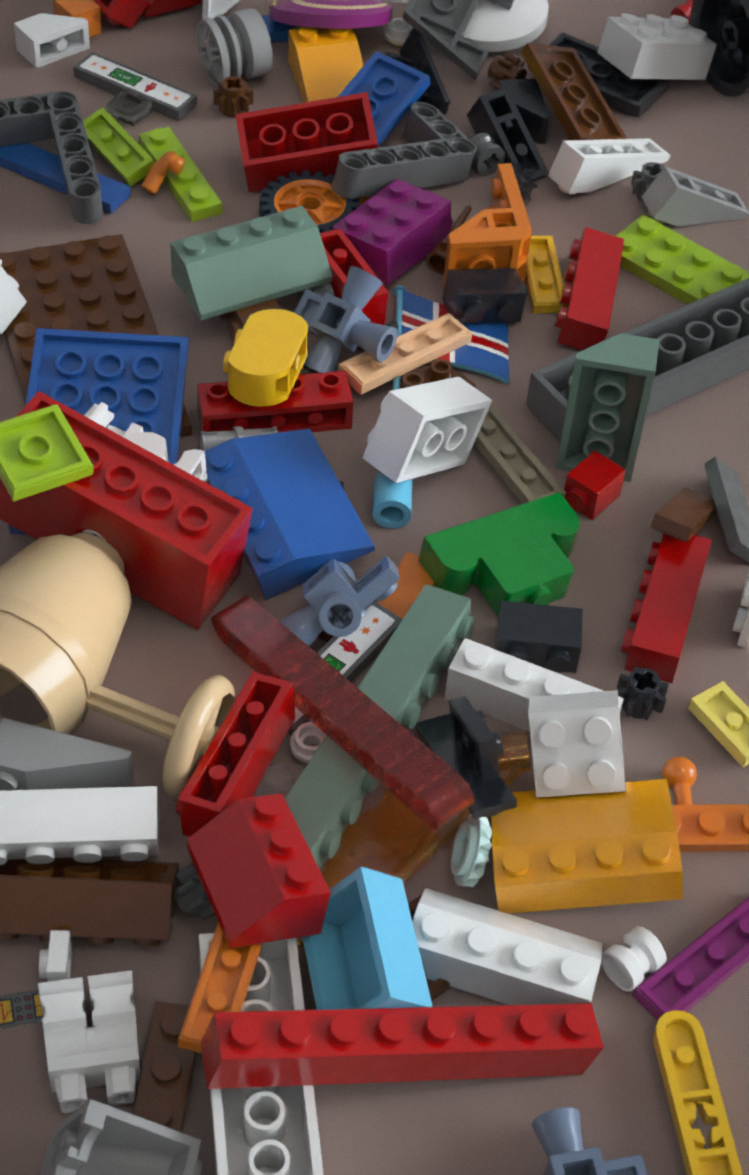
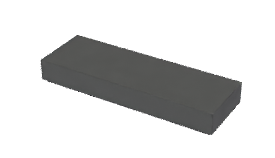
[705,457,749,564]

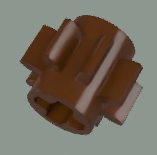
[488,52,527,90]
[213,76,254,118]

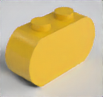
[223,309,308,406]

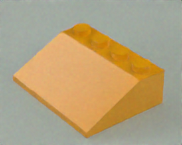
[491,779,683,914]

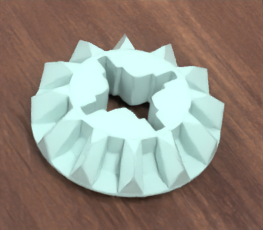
[451,815,492,887]

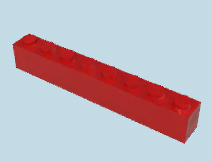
[201,1003,604,1089]

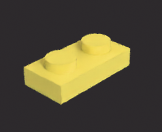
[688,681,749,767]

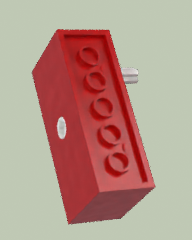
[0,391,253,630]

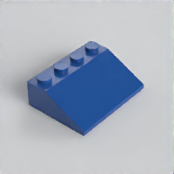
[205,429,375,600]

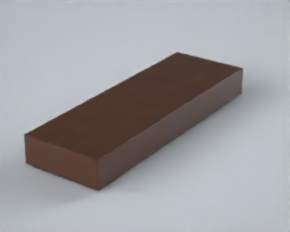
[651,487,717,542]

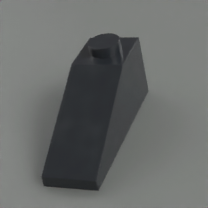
[467,88,549,184]

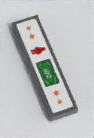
[74,52,197,121]
[287,601,402,736]

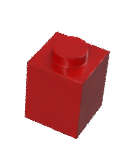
[564,450,625,521]

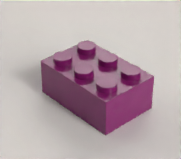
[332,179,452,286]

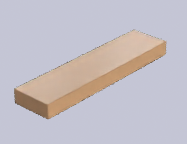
[338,313,473,395]

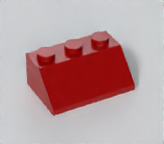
[186,793,331,948]

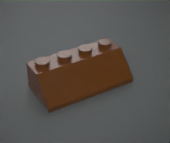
[0,858,179,946]

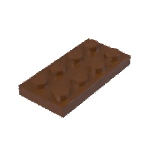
[521,43,627,140]

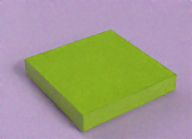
[0,404,93,502]

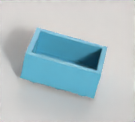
[302,866,433,1010]

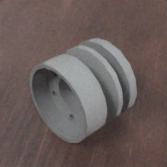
[196,8,273,87]

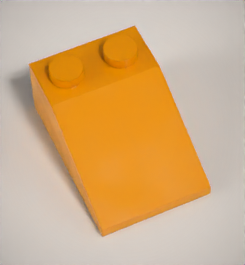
[288,27,363,103]

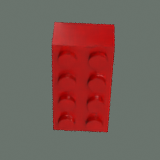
[235,92,378,192]

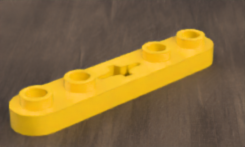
[653,1010,743,1175]

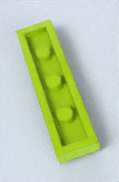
[138,126,222,222]

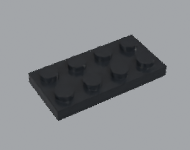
[549,32,670,118]

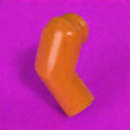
[141,151,185,195]

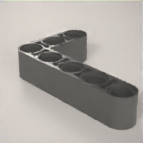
[0,91,103,224]
[332,102,476,199]

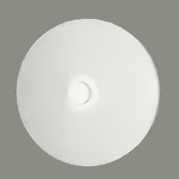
[462,0,549,52]

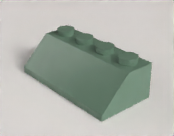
[170,206,332,320]
[556,333,660,482]

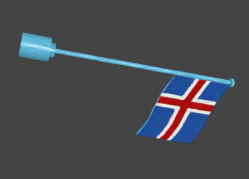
[372,285,509,529]

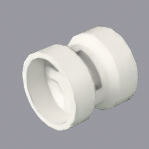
[601,926,667,992]

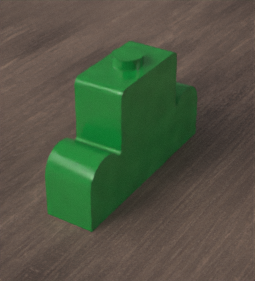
[418,492,580,616]

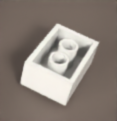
[597,14,717,80]
[362,376,492,483]

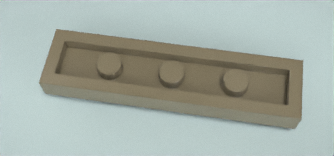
[474,403,566,504]

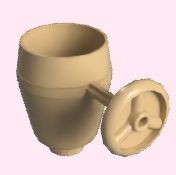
[0,533,235,801]

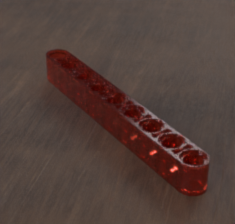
[211,595,475,831]

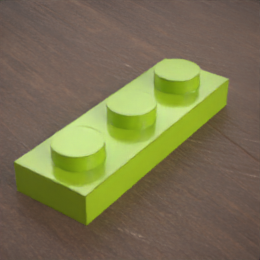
[83,107,155,187]

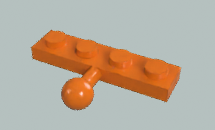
[662,756,749,852]

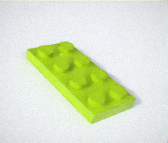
[616,214,749,305]

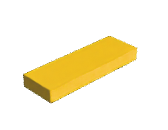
[525,235,564,314]

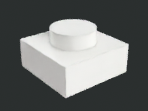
[39,930,73,982]

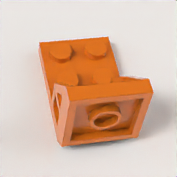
[443,163,532,292]

